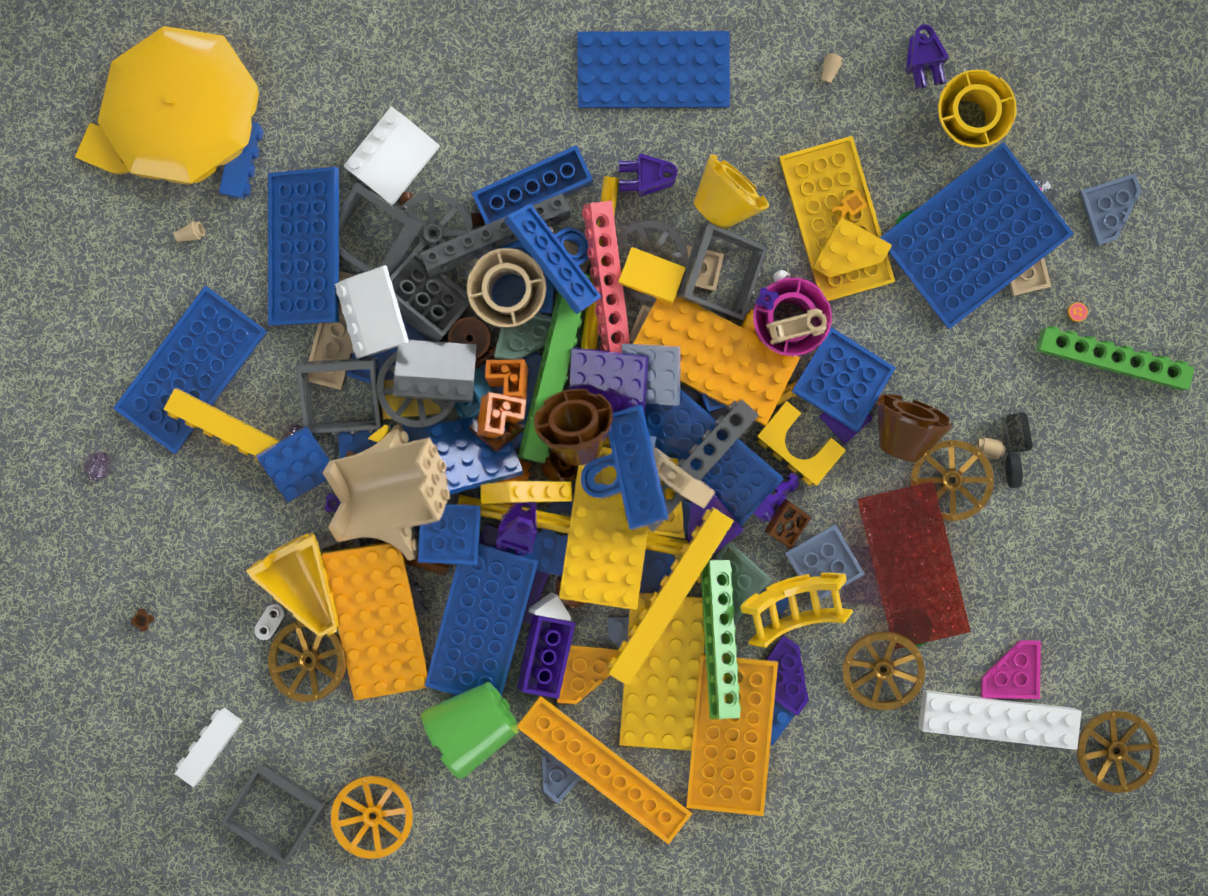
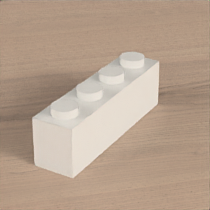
[175,708,243,787]

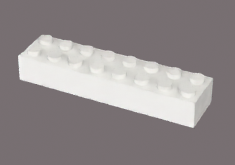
[918,690,1081,750]

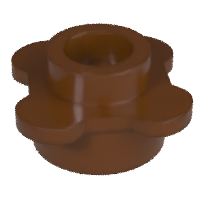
[131,609,154,632]

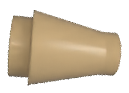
[821,53,843,83]
[174,221,205,243]

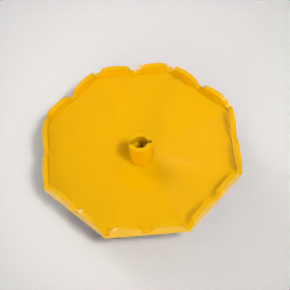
[98,26,259,185]

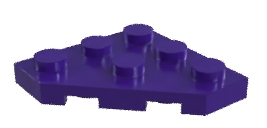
[754,473,799,524]
[687,485,744,555]
[765,635,809,716]

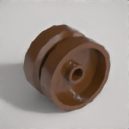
[448,317,492,358]

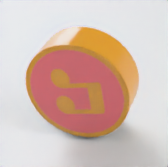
[1067,302,1088,322]

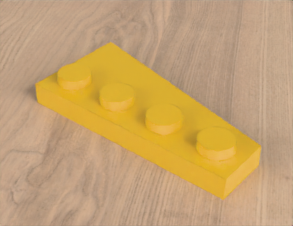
[648,457,685,539]

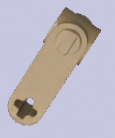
[766,308,827,344]

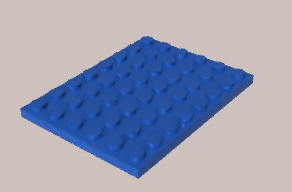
[880,142,1074,329]

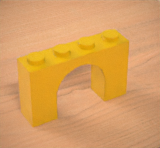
[756,401,846,486]
[481,482,572,504]

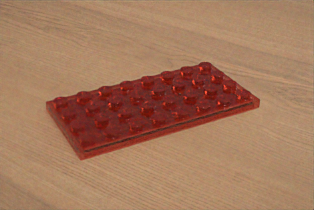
[857,481,971,649]

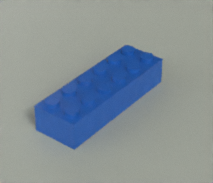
[472,145,593,225]

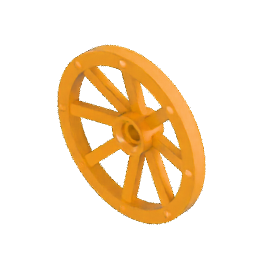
[331,776,413,859]

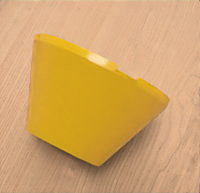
[938,70,1017,148]
[693,154,769,230]

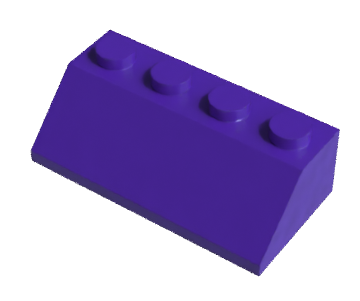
[516,614,575,699]

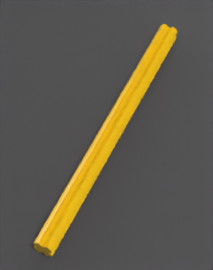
[581,176,619,350]
[458,495,688,556]

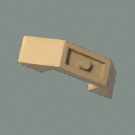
[653,447,715,508]

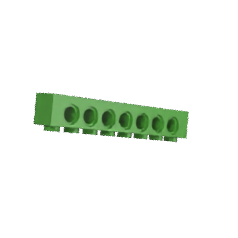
[1036,326,1195,391]
[701,560,741,719]

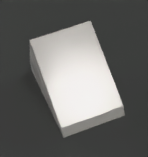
[528,592,571,621]

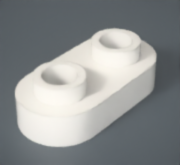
[254,604,285,640]

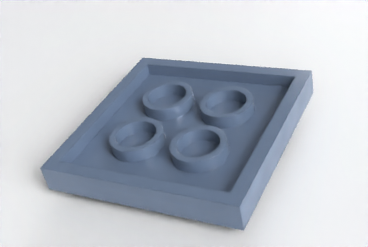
[622,343,680,406]
[785,524,865,600]

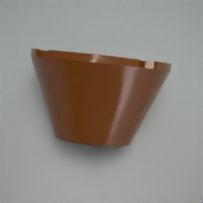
[534,389,613,465]
[877,394,953,462]

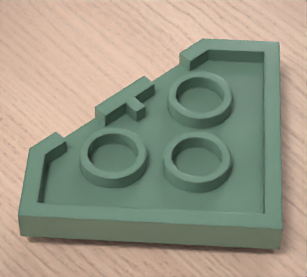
[494,314,552,360]
[716,542,772,624]

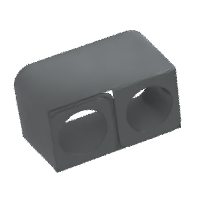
[1001,412,1033,454]

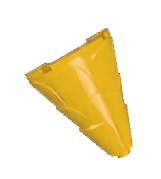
[246,532,339,637]

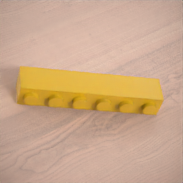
[164,388,280,462]

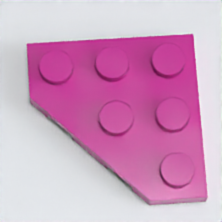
[981,640,1041,699]

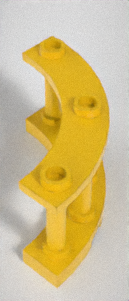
[740,573,853,648]

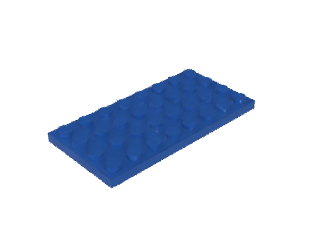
[578,31,730,108]
[268,167,339,326]
[113,285,268,454]
[644,389,784,526]
[425,543,539,696]

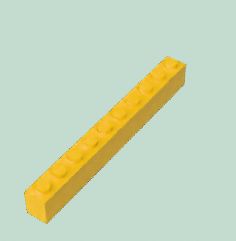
[607,507,734,686]

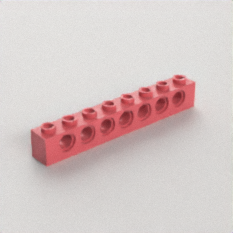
[582,201,630,353]

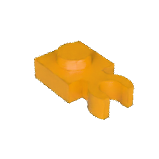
[831,189,868,221]

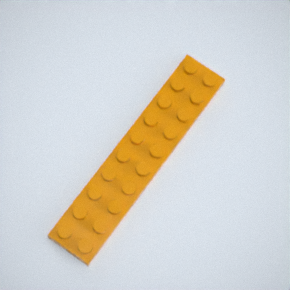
[517,695,692,845]

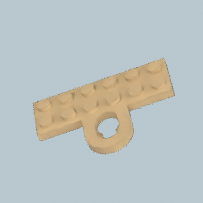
[308,271,356,390]

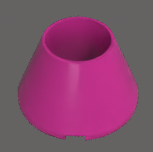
[753,278,832,356]

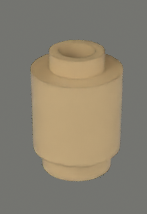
[975,437,1005,460]

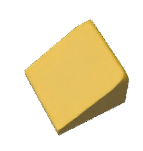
[368,425,391,442]

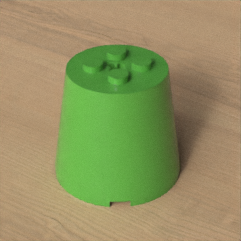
[421,682,518,779]

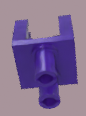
[905,24,949,89]
[619,154,678,197]
[495,502,537,556]

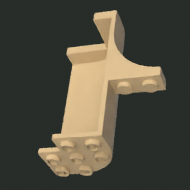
[323,424,449,560]

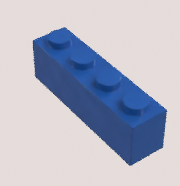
[219,121,264,200]

